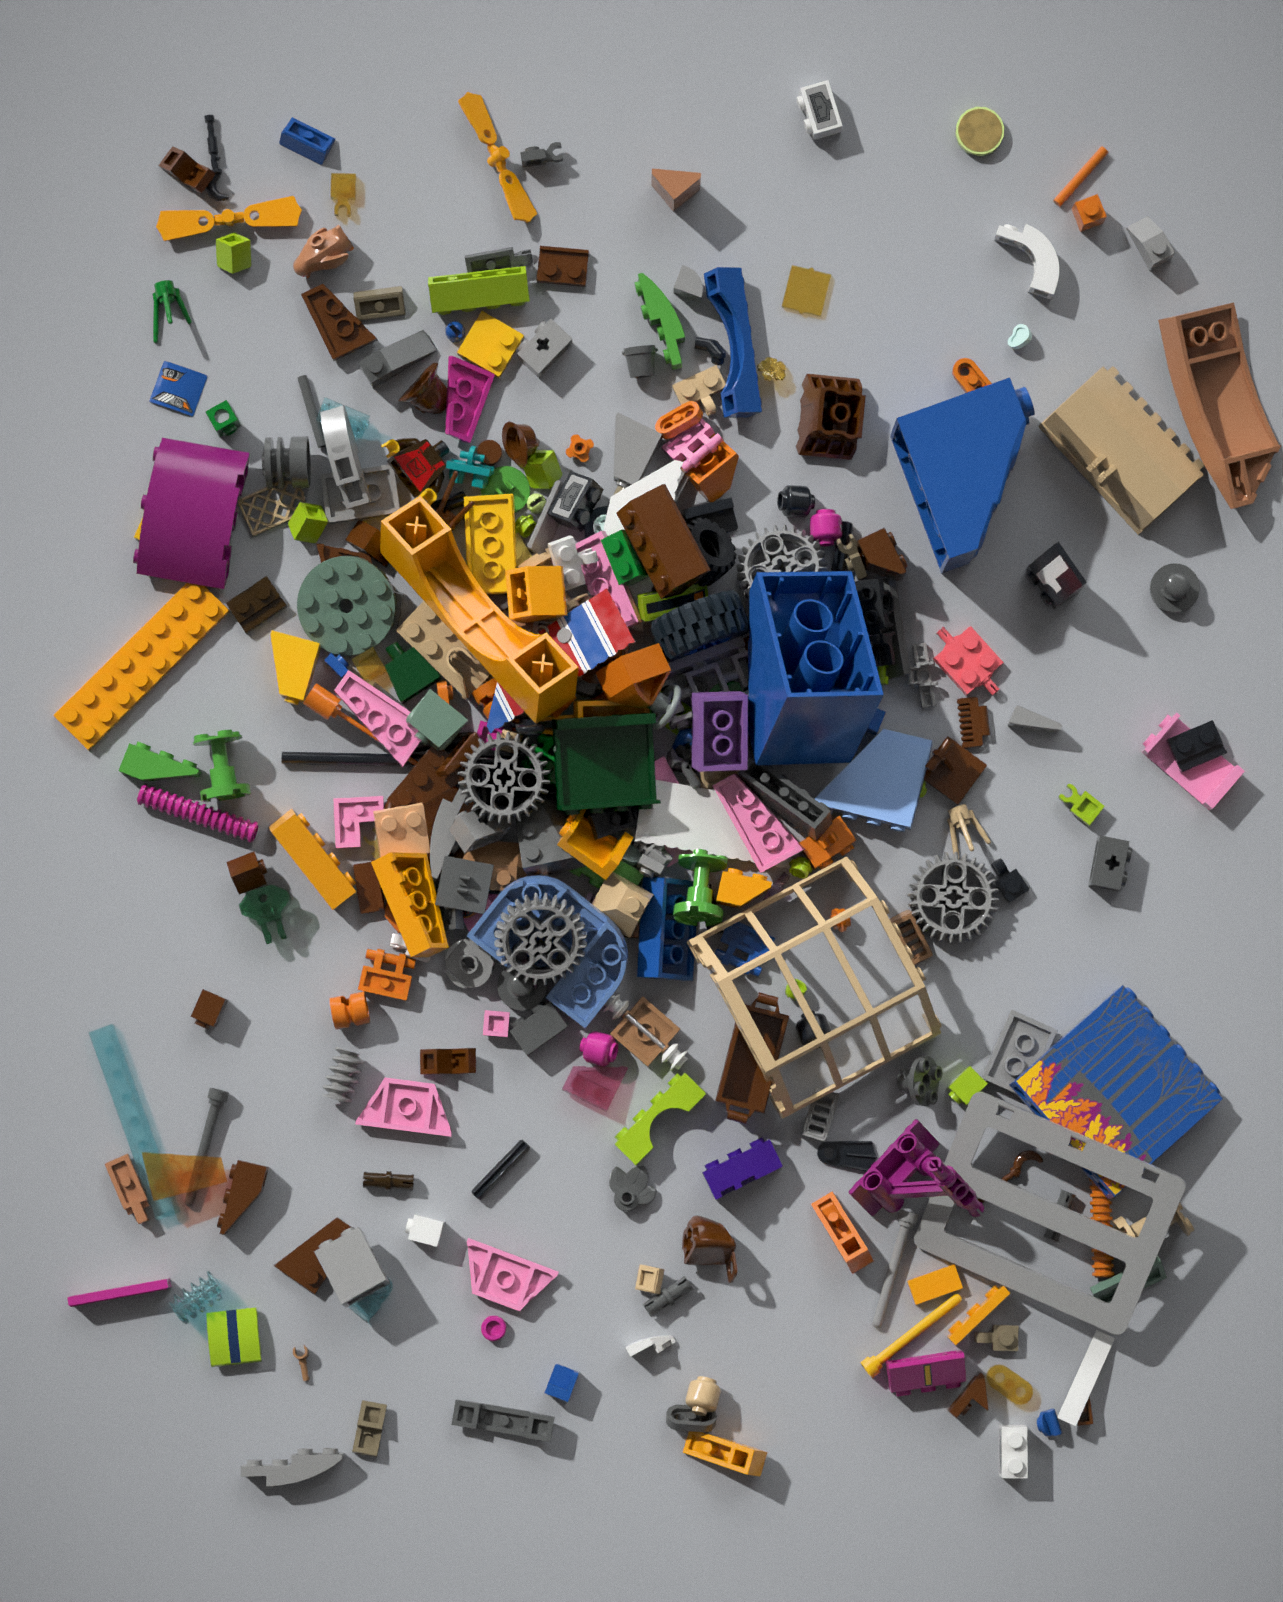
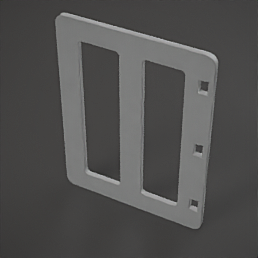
[914,1092,1186,1335]

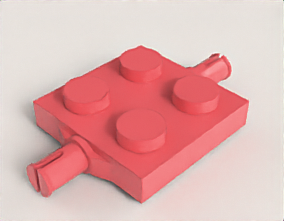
[933,626,1004,696]

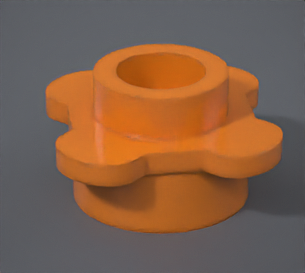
[566,434,594,462]

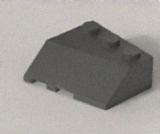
[513,795,587,876]

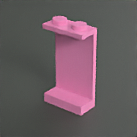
[1141,713,1245,811]

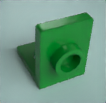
[206,400,241,437]

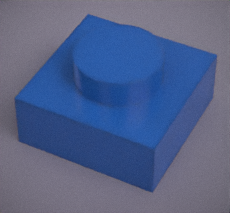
[325,653,349,679]

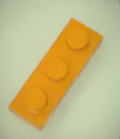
[947,1285,1010,1345]

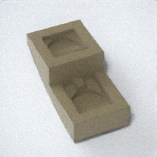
[352,1400,387,1457]

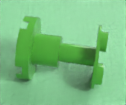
[193,729,251,802]
[673,849,728,927]

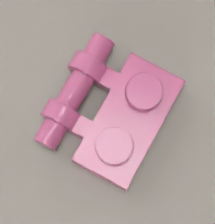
[661,419,724,473]

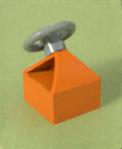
[596,643,681,729]

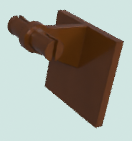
[924,736,987,805]

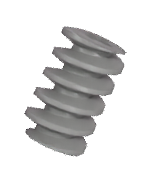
[322,1047,364,1103]

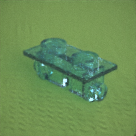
[316,397,370,439]

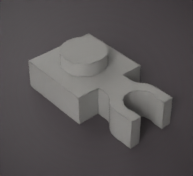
[636,854,665,878]

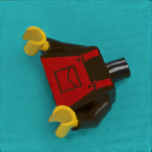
[381,438,449,505]

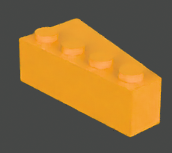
[268,809,356,910]
[371,852,449,957]

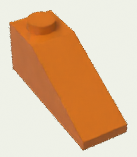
[811,1192,874,1274]

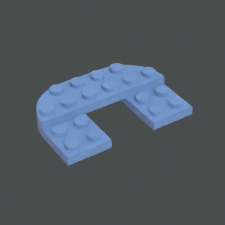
[467,875,628,1028]

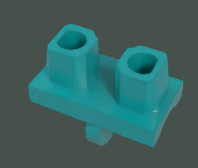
[446,446,495,488]

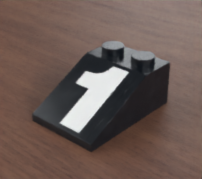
[1026,541,1087,609]

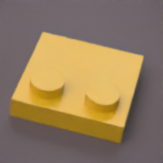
[457,311,524,379]

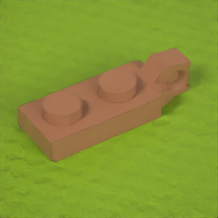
[105,1154,149,1224]

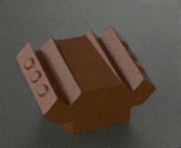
[796,374,866,460]

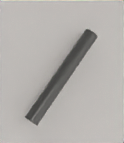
[297,375,326,448]

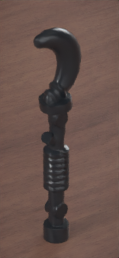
[204,115,229,201]

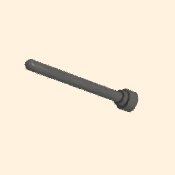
[184,1088,229,1207]

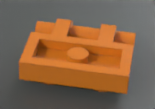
[358,949,416,1001]

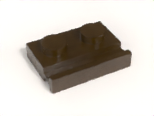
[226,576,288,634]

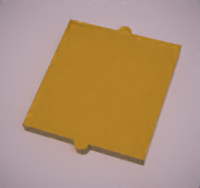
[782,265,831,317]

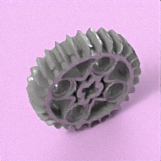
[736,524,828,598]
[458,732,550,824]
[907,852,999,944]
[494,893,587,985]

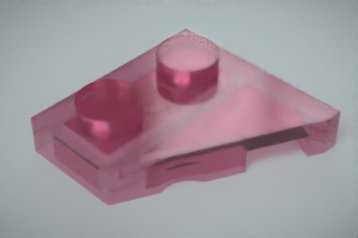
[562,1066,628,1112]

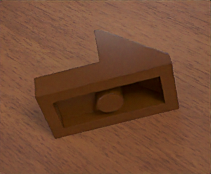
[947,1371,988,1418]

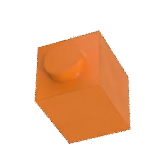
[1072,194,1107,232]

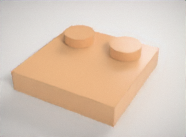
[373,803,430,857]

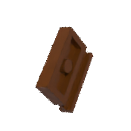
[537,246,589,287]

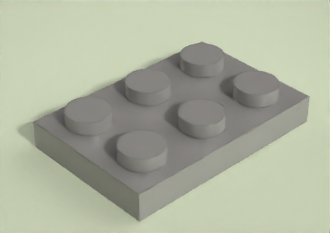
[320,465,400,524]
[982,1010,1058,1094]

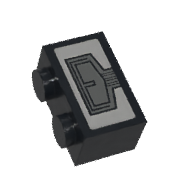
[547,471,604,532]

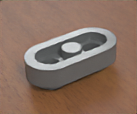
[666,1405,717,1432]

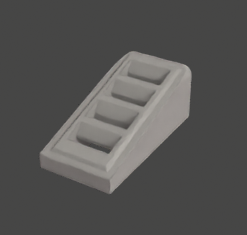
[1007,706,1062,732]
[801,1087,840,1142]

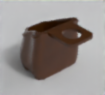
[682,1215,738,1283]

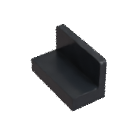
[683,497,738,533]

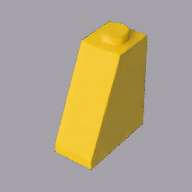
[270,630,321,705]

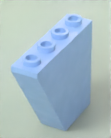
[815,729,933,832]

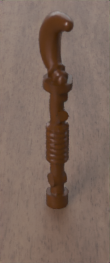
[977,1150,1043,1203]

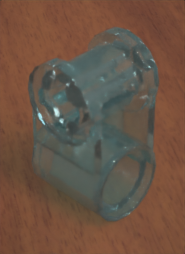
[348,1277,393,1323]

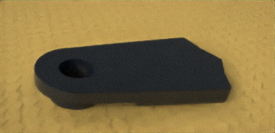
[817,1141,877,1172]

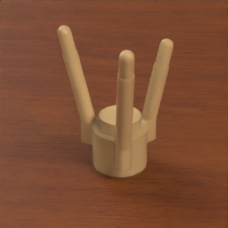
[947,804,991,869]

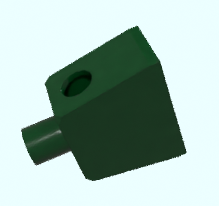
[385,641,441,704]

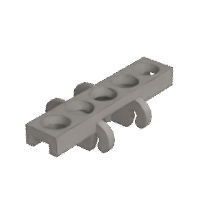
[906,642,938,708]

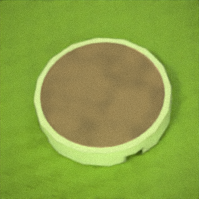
[955,107,1004,156]

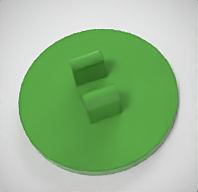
[481,466,530,513]

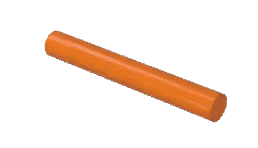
[1053,146,1109,207]

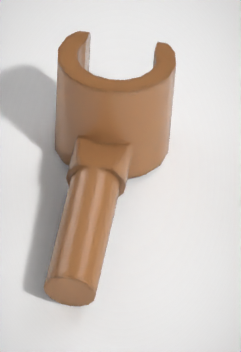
[293,1345,309,1381]

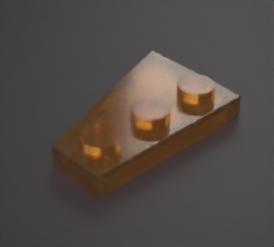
[142,1152,227,1201]

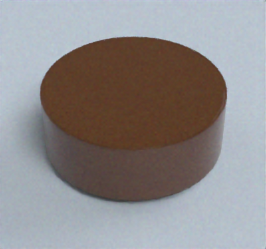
[477,440,502,466]

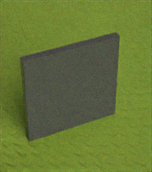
[435,856,494,914]

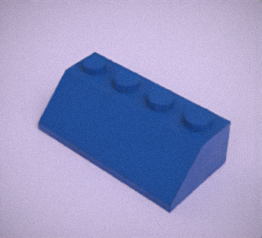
[637,877,696,981]

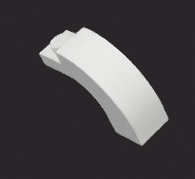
[994,224,1059,300]

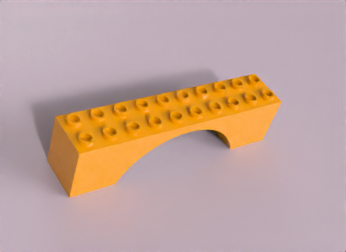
[380,496,578,724]

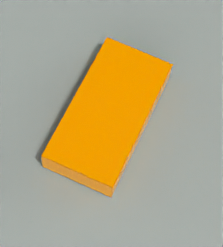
[907,1264,963,1305]

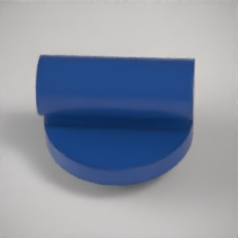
[1037,1408,1062,1437]

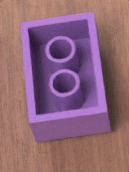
[692,691,748,772]

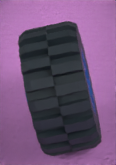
[651,590,749,663]

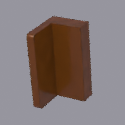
[353,860,385,914]

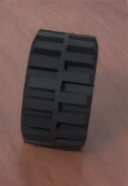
[687,518,737,587]

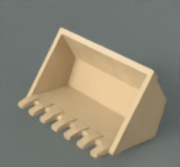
[1038,366,1204,535]

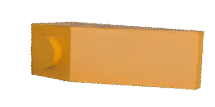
[683,1431,767,1477]

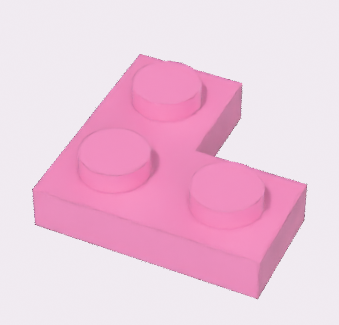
[333,796,384,849]

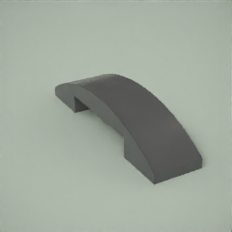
[451,1399,555,1442]

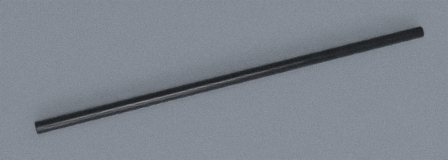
[281,751,700,773]

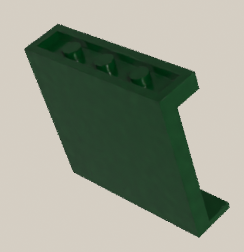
[552,713,661,815]

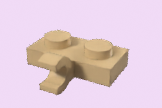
[672,365,726,416]

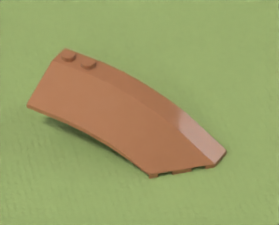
[1158,302,1281,509]

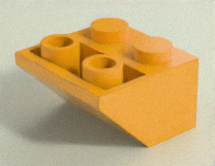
[505,566,567,624]
[715,868,772,909]

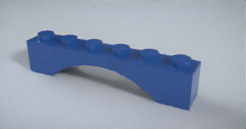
[704,267,762,418]

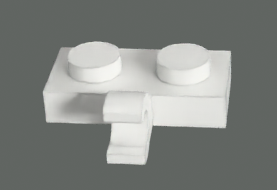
[547,536,598,591]

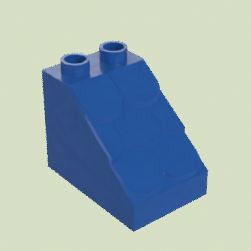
[890,377,1035,574]
[748,571,884,765]

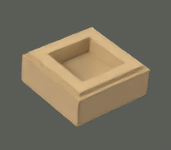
[635,1264,665,1294]

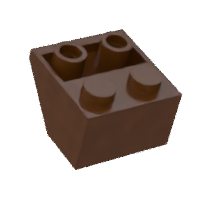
[857,527,908,581]

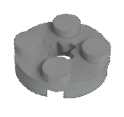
[444,938,496,988]

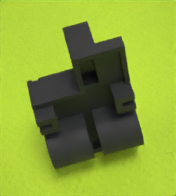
[854,578,896,667]

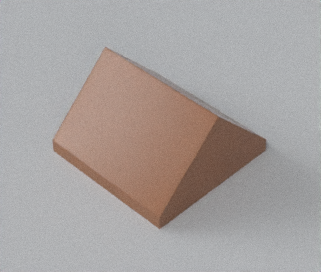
[651,168,701,212]

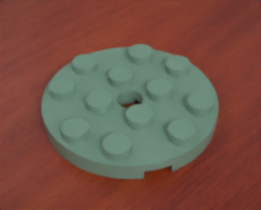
[297,556,396,655]

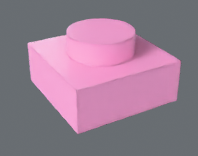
[483,1010,510,1037]

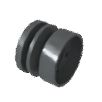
[262,436,311,489]

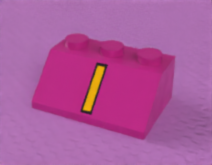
[885,1350,966,1396]

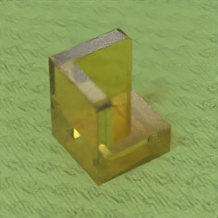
[352,647,387,683]

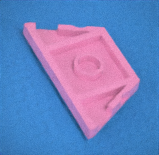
[355,1078,452,1137]
[467,1238,559,1311]

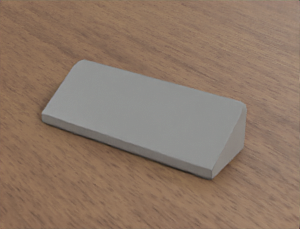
[527,480,563,555]

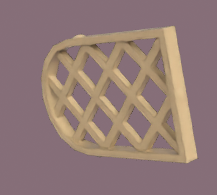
[238,481,306,537]

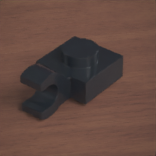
[991,858,1030,903]

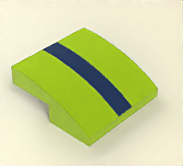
[206,1307,262,1367]

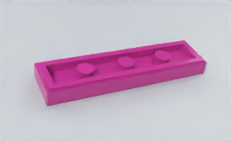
[67,1278,171,1307]

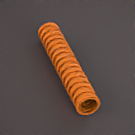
[1089,1178,1114,1277]

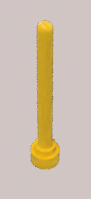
[860,1294,962,1379]

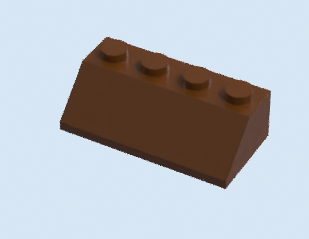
[616,484,710,599]

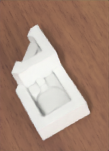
[626,1335,676,1357]

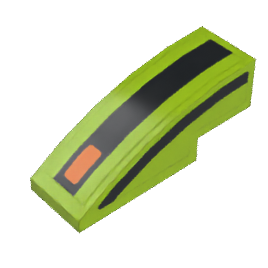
[637,584,708,622]

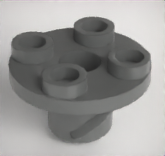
[1150,563,1200,613]
[497,964,547,1011]
[897,1056,943,1106]

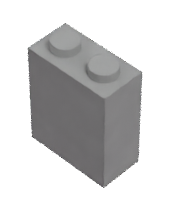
[314,1227,390,1308]

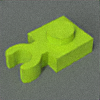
[1058,784,1105,826]

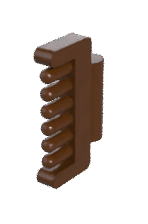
[957,697,990,748]

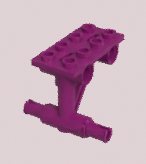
[848,1119,984,1217]

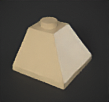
[592,872,654,938]

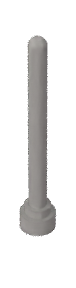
[872,1209,919,1328]

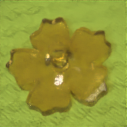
[757,357,786,382]

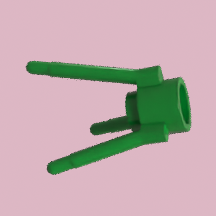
[152,280,192,343]

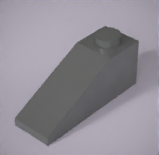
[359,330,436,389]

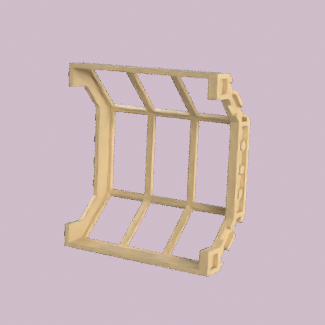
[687,856,942,1119]

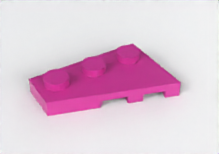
[445,356,495,443]

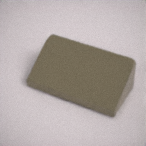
[353,286,406,321]

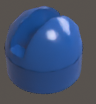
[445,321,465,342]

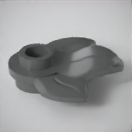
[609,1166,657,1212]

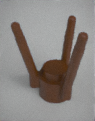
[436,471,475,531]

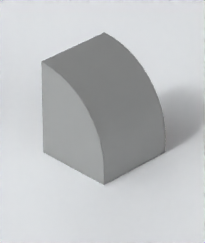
[673,265,703,303]

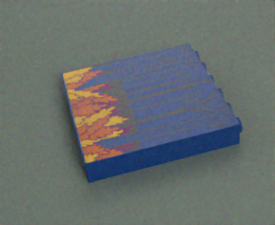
[1009,985,1223,1199]

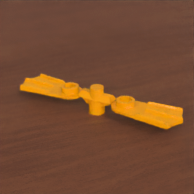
[458,92,537,223]
[156,196,302,241]

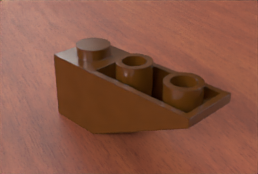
[217,1160,269,1235]

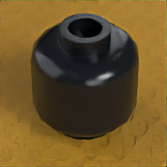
[777,485,815,517]
[796,1010,831,1049]

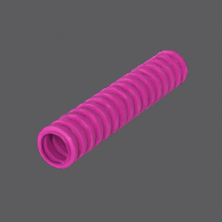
[137,784,259,843]

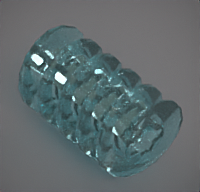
[168,1271,225,1324]

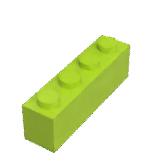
[428,266,530,315]

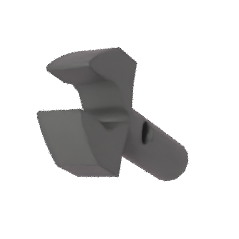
[667,745,701,789]

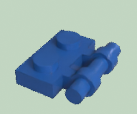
[714,922,776,977]

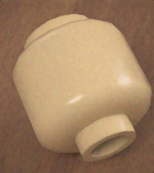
[685,1376,721,1416]

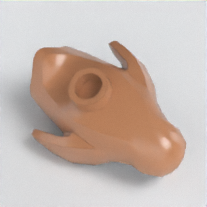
[293,225,354,278]

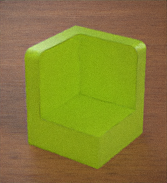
[216,232,252,274]
[523,450,563,489]
[288,502,328,543]

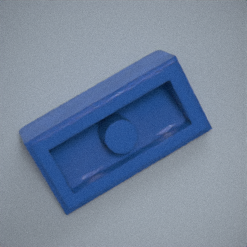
[279,117,335,165]

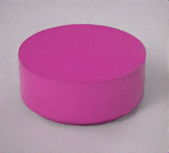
[481,1315,506,1341]

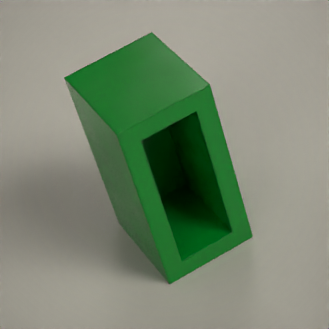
[601,529,649,586]

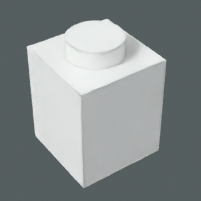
[405,1214,445,1247]

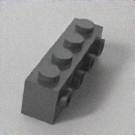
[738,755,832,841]

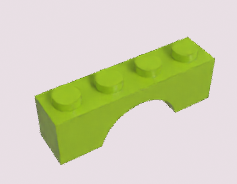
[615,1073,706,1165]

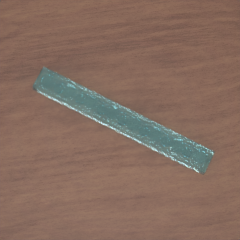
[89,1024,181,1221]

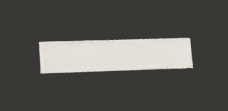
[1057,1330,1115,1426]

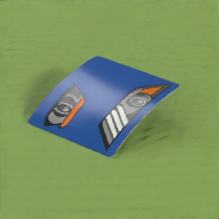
[149,361,207,416]

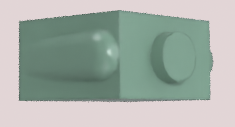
[406,689,468,751]

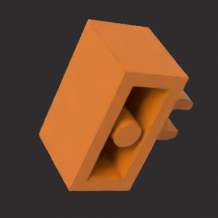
[800,816,856,870]

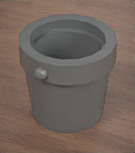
[622,345,658,378]

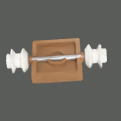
[603,993,688,1070]

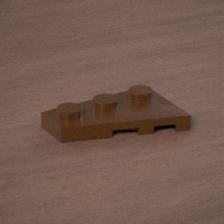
[301,284,378,361]
[386,746,473,807]
[274,1217,352,1294]

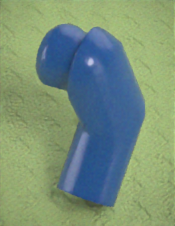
[672,728,692,752]

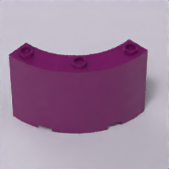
[133,438,250,589]

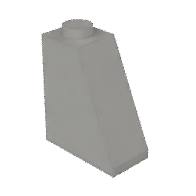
[614,413,662,488]

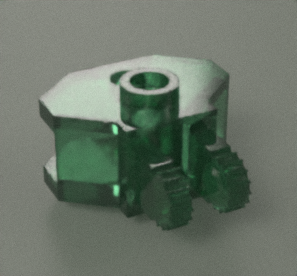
[239,884,292,944]

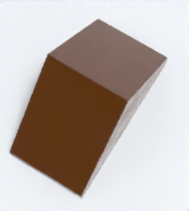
[345,520,389,567]

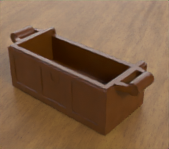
[715,992,789,1124]

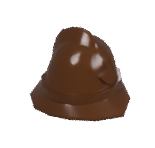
[398,363,447,414]

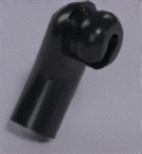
[694,337,726,365]

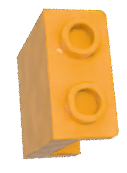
[557,809,634,880]

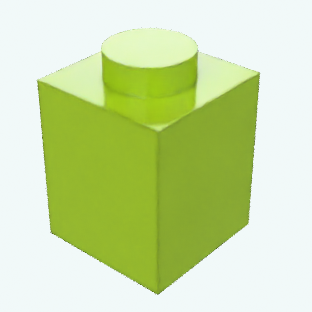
[947,1066,988,1105]

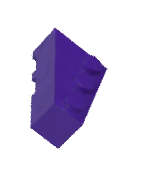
[702,1137,783,1200]

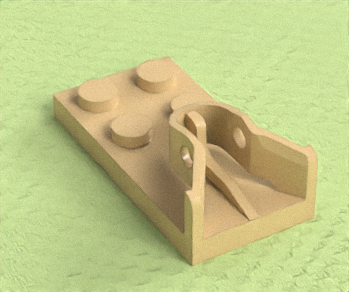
[396,601,491,700]

